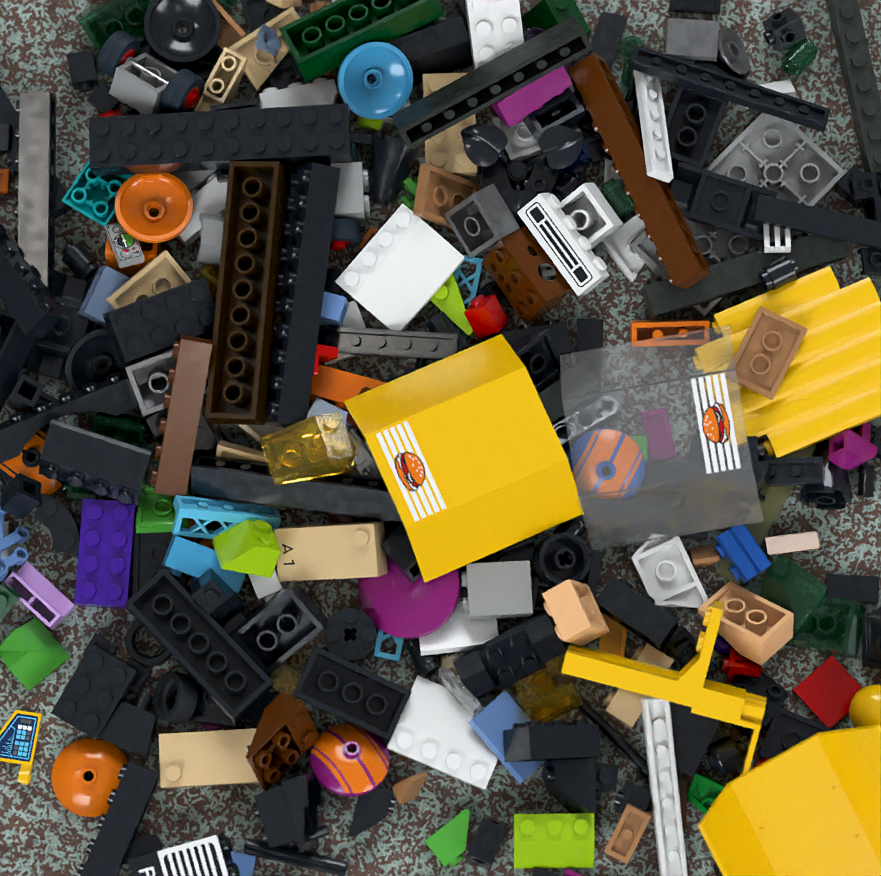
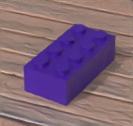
[74,499,137,609]

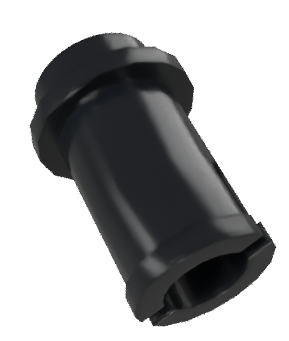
[856,465,877,498]

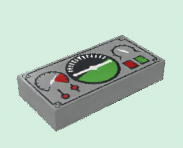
[105,223,145,269]

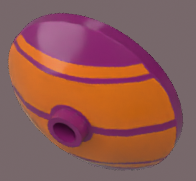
[310,723,390,796]

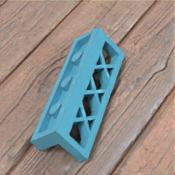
[172,495,281,539]

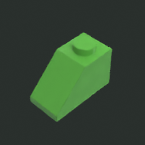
[425,808,470,867]

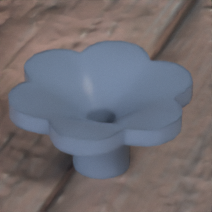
[255,24,281,56]

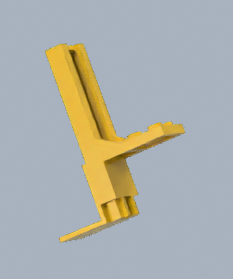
[561,600,767,776]

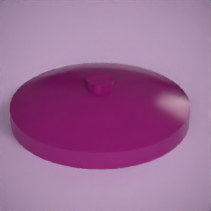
[359,556,462,639]

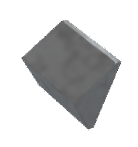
[665,18,719,61]

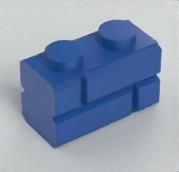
[714,520,772,584]

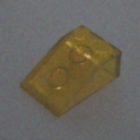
[260,411,356,485]

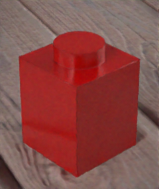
[464,294,508,339]

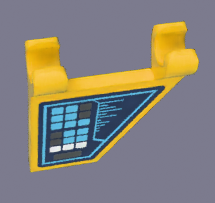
[0,710,42,785]

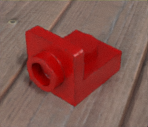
[722,647,762,683]

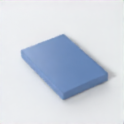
[468,690,545,784]

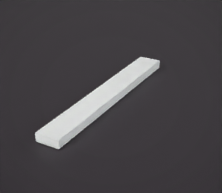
[641,697,688,876]

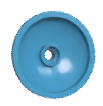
[337,41,413,119]

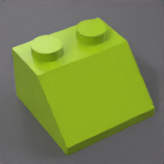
[212,520,281,578]

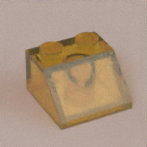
[514,657,583,723]

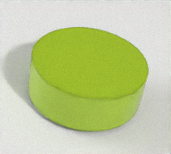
[356,115,383,132]

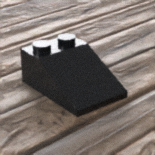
[508,327,565,391]

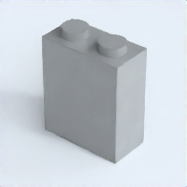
[462,560,533,620]

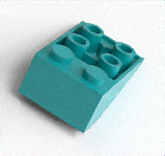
[62,159,136,227]

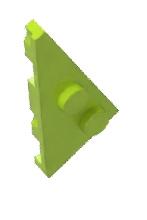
[430,272,474,338]

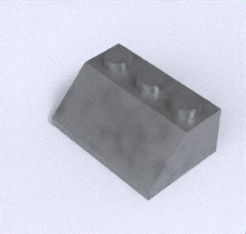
[125,336,210,416]

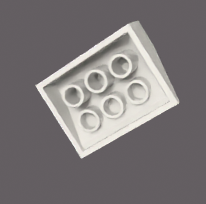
[335,203,466,331]
[387,675,498,790]

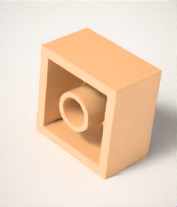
[542,579,610,646]

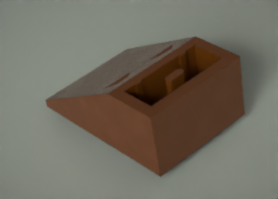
[246,691,320,791]

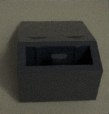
[522,87,585,145]

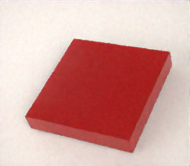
[792,655,862,728]

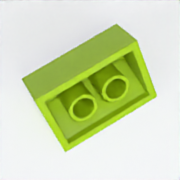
[513,813,595,869]

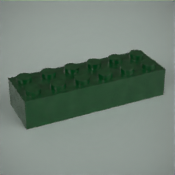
[279,0,444,82]

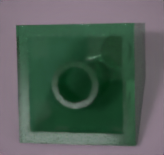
[760,554,830,632]

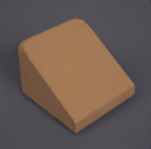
[689,545,720,568]
[392,771,427,804]

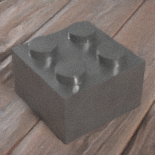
[444,183,520,259]

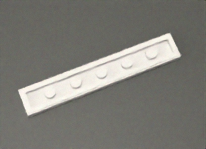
[633,70,674,183]

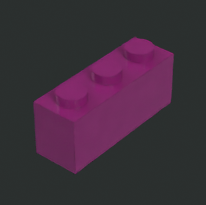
[492,66,573,127]

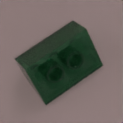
[75,0,153,54]

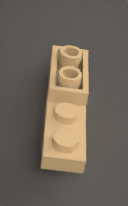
[194,47,248,112]

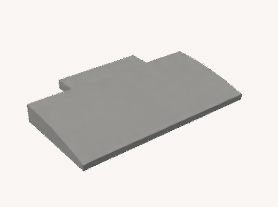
[629,112,846,318]

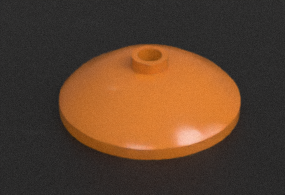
[115,173,193,243]
[51,737,129,817]

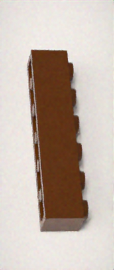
[149,334,213,496]

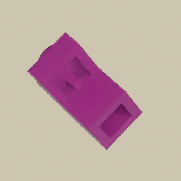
[828,421,878,470]

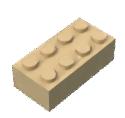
[423,73,477,180]

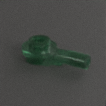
[619,36,644,86]

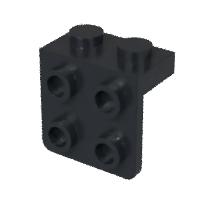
[730,671,788,739]

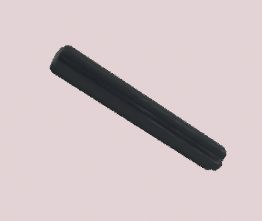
[244,838,348,876]

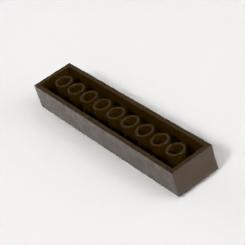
[205,161,289,425]

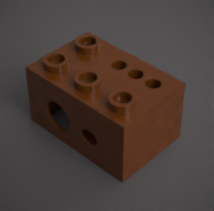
[481,225,572,324]

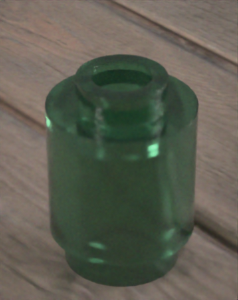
[781,38,818,76]

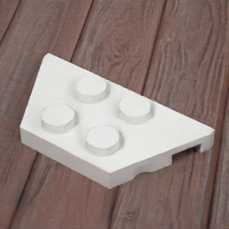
[631,532,708,608]

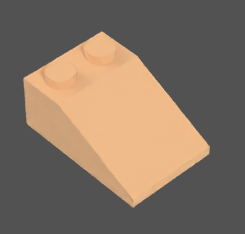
[698,581,794,666]

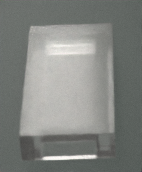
[439,667,481,718]

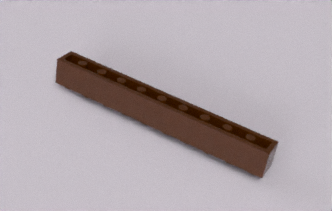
[568,53,711,289]

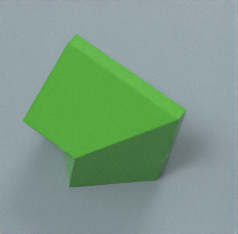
[0,617,70,691]

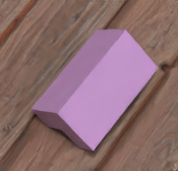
[3,561,76,630]

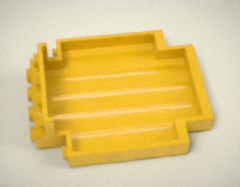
[692,266,881,458]

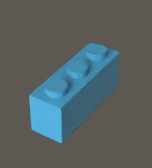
[162,535,246,593]

